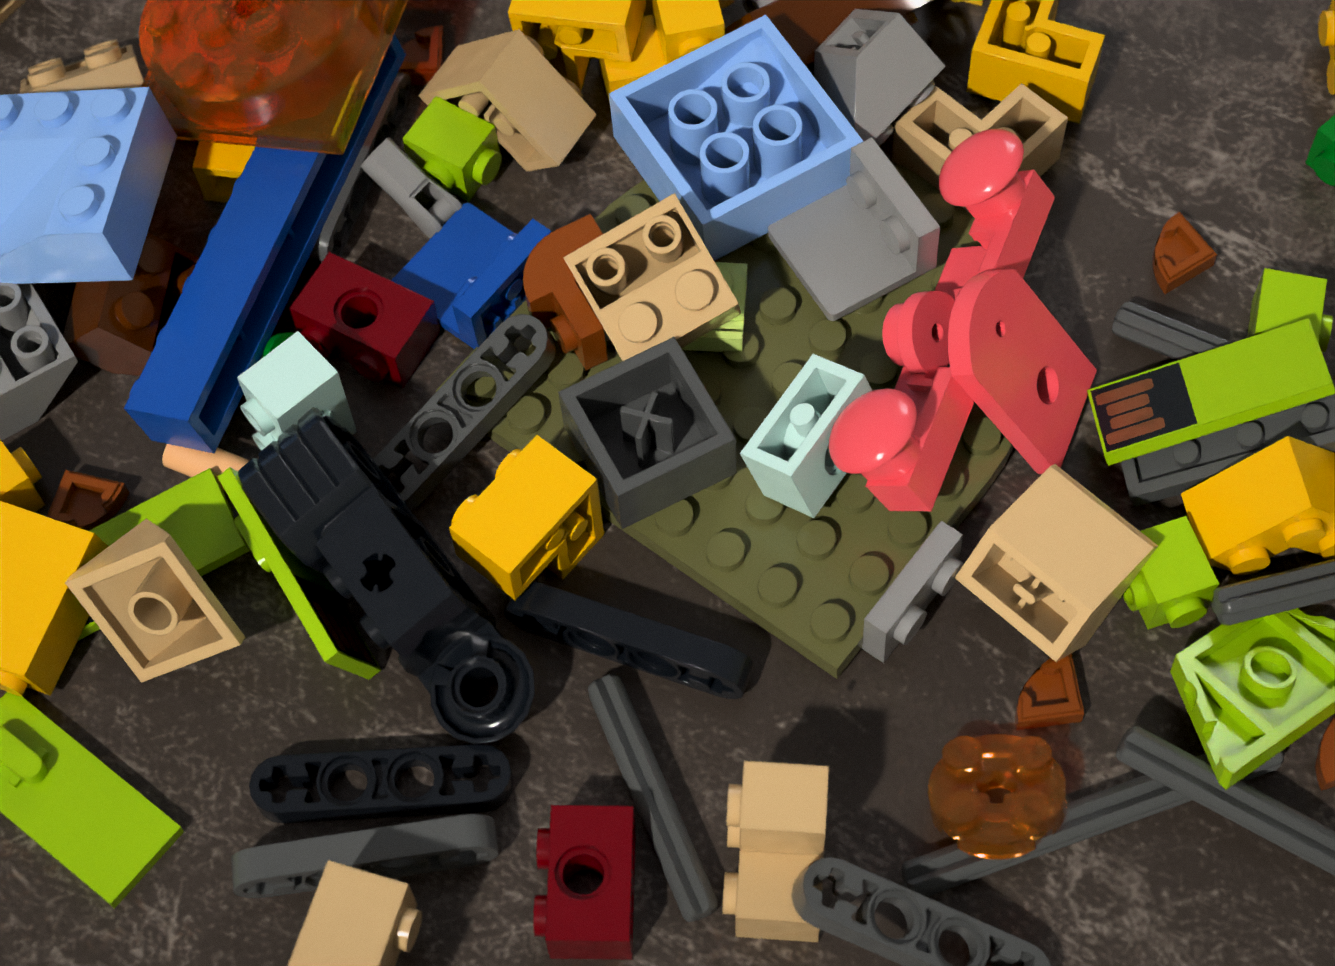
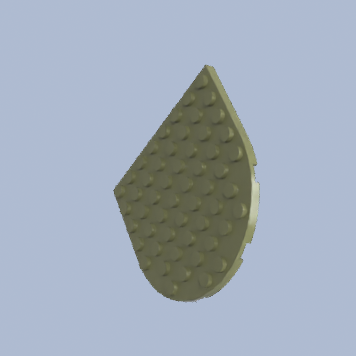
[436,162,1014,679]

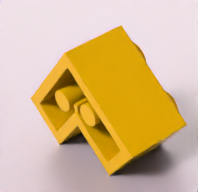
[508,0,646,91]
[599,0,725,105]
[966,0,1105,123]
[449,435,604,600]
[1181,436,1335,575]

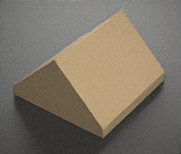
[65,519,245,683]

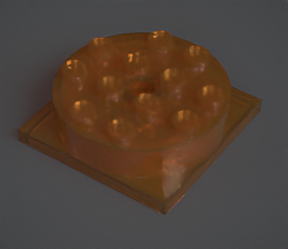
[139,0,408,155]

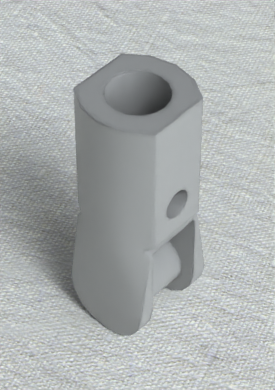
[360,137,462,238]

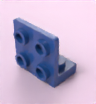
[391,203,552,349]

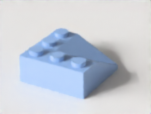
[609,15,863,261]
[0,87,177,284]

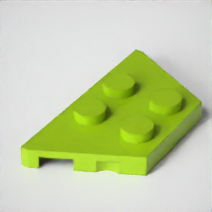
[1170,608,1335,790]

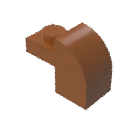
[523,214,608,370]

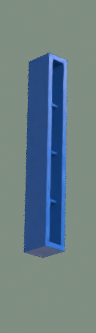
[124,9,406,454]

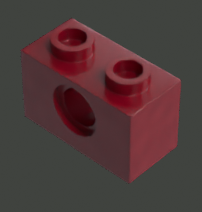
[290,252,441,388]
[533,805,636,960]

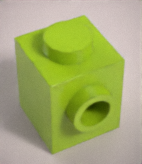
[402,96,502,202]
[1247,268,1333,353]
[1122,516,1219,630]

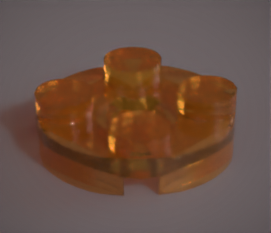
[928,734,1067,860]

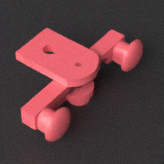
[828,129,1097,511]

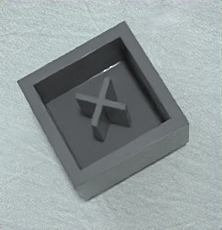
[558,337,737,529]

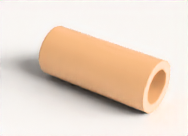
[162,444,250,491]

